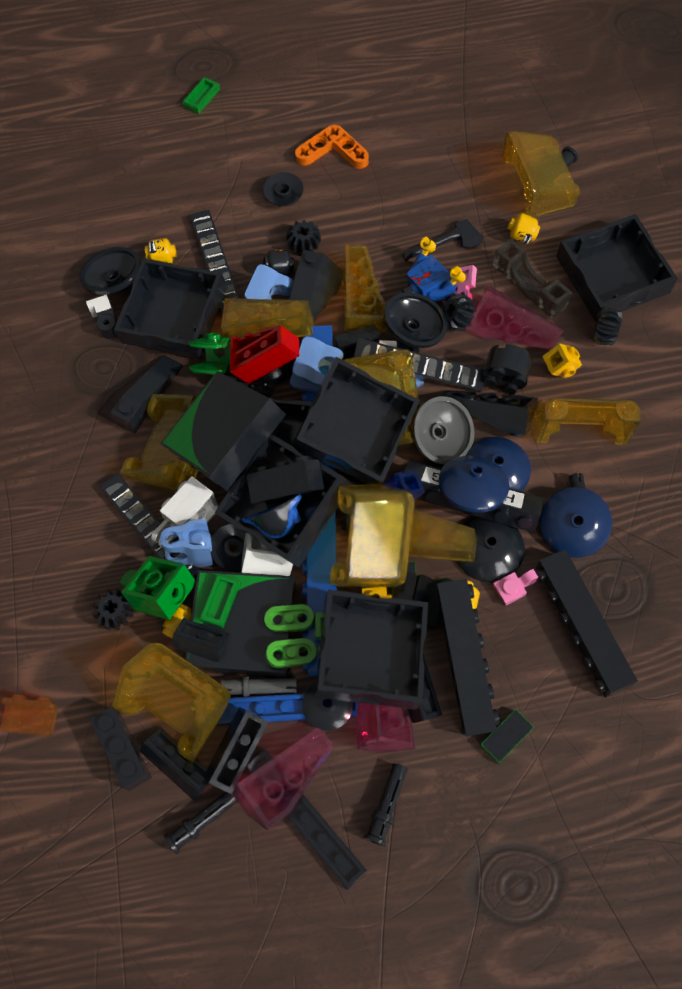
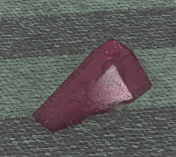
[466,285,563,349]
[355,703,415,753]
[232,727,334,830]

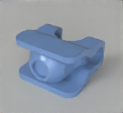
[243,265,294,322]
[289,337,343,393]
[160,519,213,567]

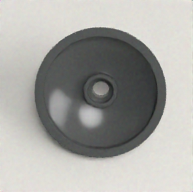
[412,396,475,465]

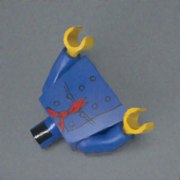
[401,237,466,301]

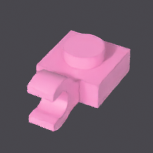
[493,569,538,606]

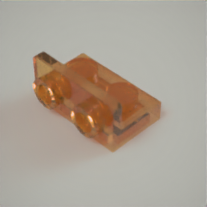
[0,694,58,737]

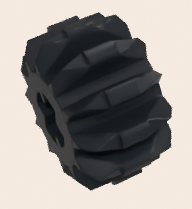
[286,219,321,254]
[442,294,477,331]
[593,308,623,346]
[92,589,134,631]

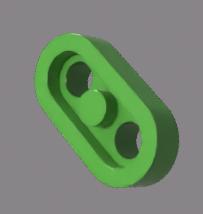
[264,604,315,632]
[265,638,317,668]

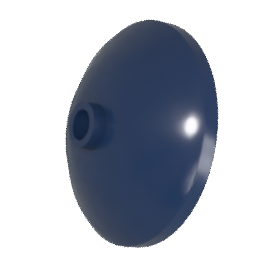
[466,437,531,492]
[438,456,509,513]
[540,487,612,558]

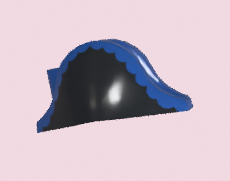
[242,495,302,539]

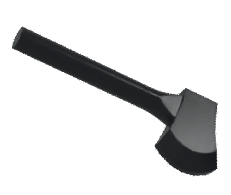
[402,219,484,261]

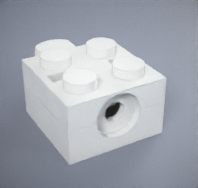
[151,476,218,547]

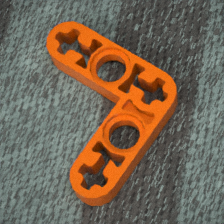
[295,125,369,169]

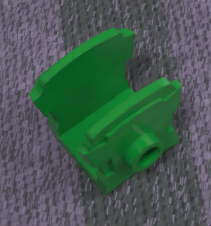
[189,333,230,375]

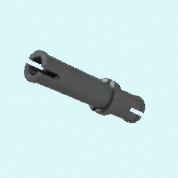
[221,676,297,697]

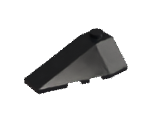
[282,250,345,336]
[98,355,183,434]
[440,390,538,437]

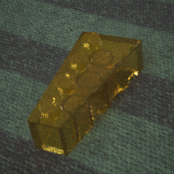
[343,244,387,333]
[221,298,314,337]
[376,500,477,562]

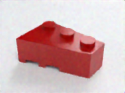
[230,325,300,384]

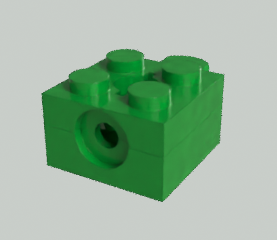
[120,556,196,620]

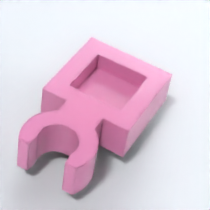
[454,265,477,299]

